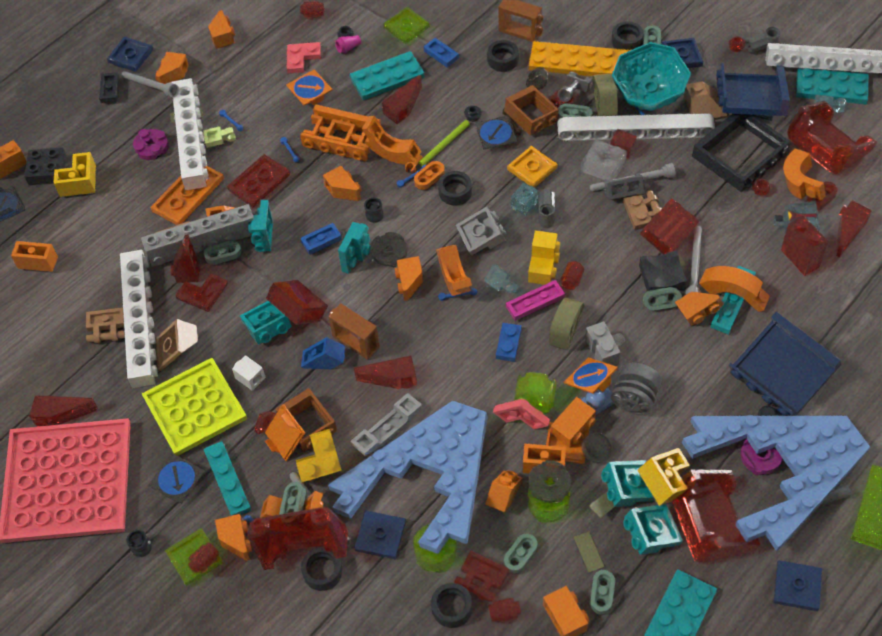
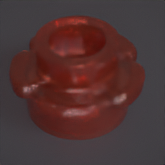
[728,36,745,52]
[752,179,770,195]

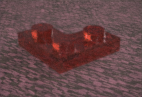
[175,274,228,312]

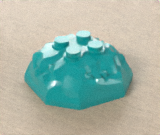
[612,42,691,111]

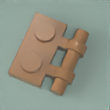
[623,191,665,230]
[86,308,125,343]

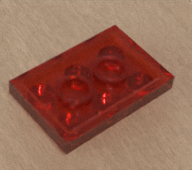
[227,154,290,208]

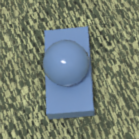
[581,388,614,415]

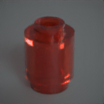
[300,1,324,18]
[561,261,585,290]
[187,542,220,574]
[488,597,521,623]

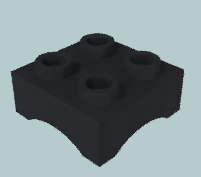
[24,147,67,186]
[639,251,687,291]

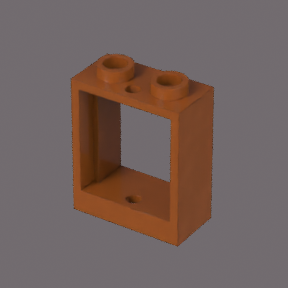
[498,0,544,42]
[504,85,559,136]
[328,303,380,360]
[275,388,337,452]

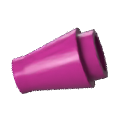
[335,35,361,53]

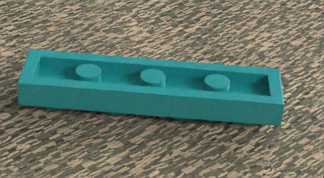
[710,266,756,335]
[204,441,252,516]

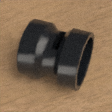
[364,197,384,223]
[126,530,152,557]

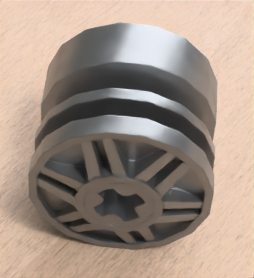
[611,363,662,415]

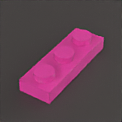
[506,280,565,321]

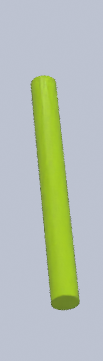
[418,120,470,167]

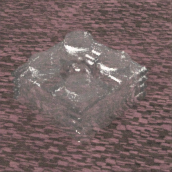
[581,140,627,181]

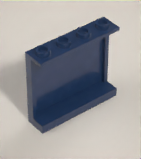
[716,63,790,116]
[729,311,841,416]

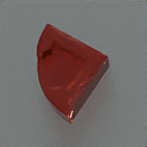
[254,410,275,434]

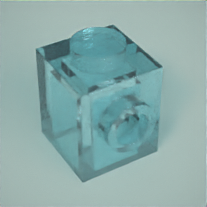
[511,183,538,216]

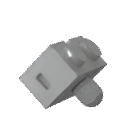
[585,322,625,366]

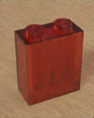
[640,198,700,255]
[781,215,828,276]
[266,280,328,325]

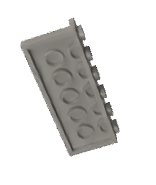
[141,204,254,267]

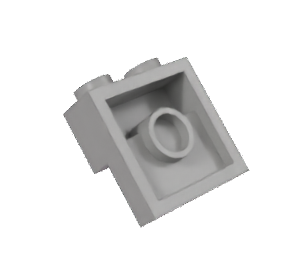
[456,207,507,255]

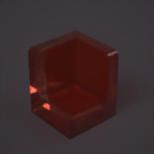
[609,129,637,159]

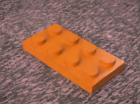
[150,166,224,225]

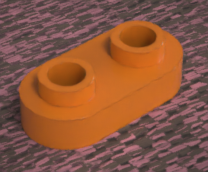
[414,161,445,190]

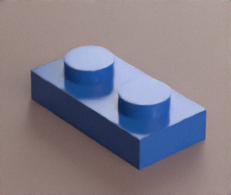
[423,38,459,68]
[300,223,342,255]
[496,323,522,362]

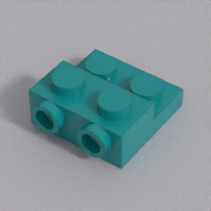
[248,200,273,252]
[338,222,371,274]
[240,298,292,345]
[601,460,655,507]
[623,504,683,555]

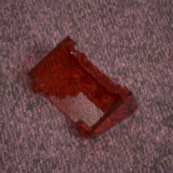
[787,101,877,174]
[673,470,761,563]
[247,507,348,570]

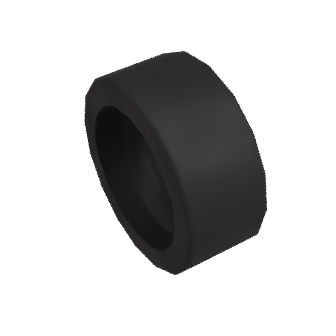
[611,21,644,50]
[487,40,519,72]
[438,171,472,206]
[301,547,343,591]
[431,583,472,628]

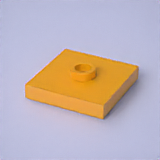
[507,146,558,189]

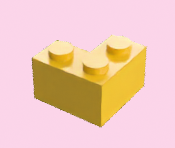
[54,152,96,197]
[528,230,560,285]
[295,429,341,482]
[637,448,690,506]

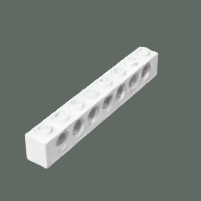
[765,43,882,73]
[171,78,209,191]
[120,250,158,388]

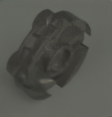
[370,232,408,267]
[529,461,571,503]

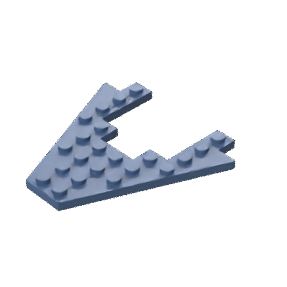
[328,401,488,554]
[682,415,870,551]

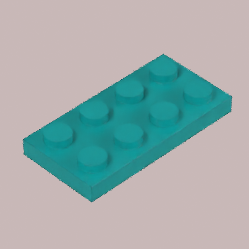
[350,51,425,101]
[796,68,868,105]
[644,569,717,636]

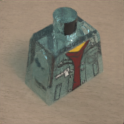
[774,201,820,241]

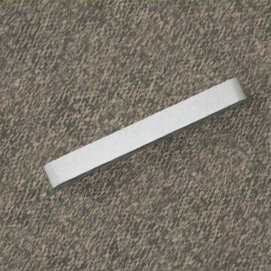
[558,114,715,141]

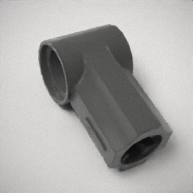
[745,26,781,53]
[538,189,555,228]

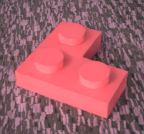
[287,42,321,73]
[493,399,550,429]

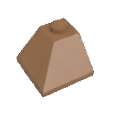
[683,81,728,120]
[156,319,198,371]

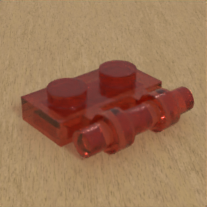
[454,551,509,603]

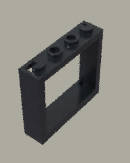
[692,114,791,192]

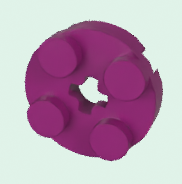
[133,129,169,160]
[740,439,782,476]

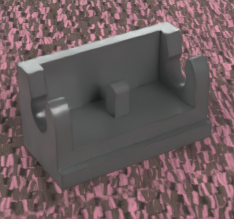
[603,173,644,200]

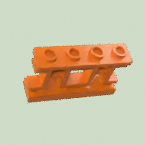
[300,104,381,161]

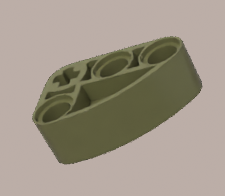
[593,74,617,116]
[549,297,584,350]

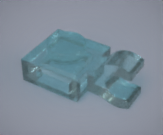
[813,95,846,114]
[484,265,519,293]

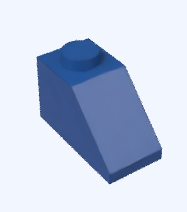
[301,337,345,369]

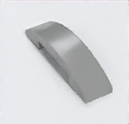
[350,393,422,456]

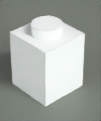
[232,355,266,391]

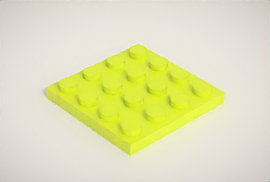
[142,358,248,457]

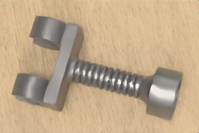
[558,71,593,102]

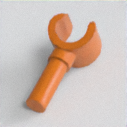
[405,155,423,174]

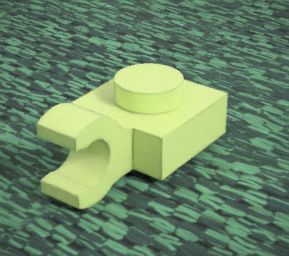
[203,127,236,148]

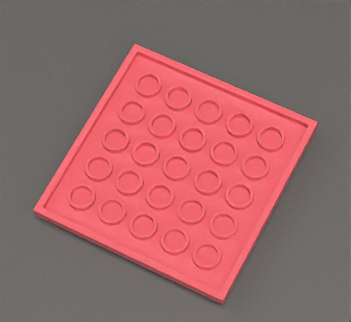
[0,418,131,543]

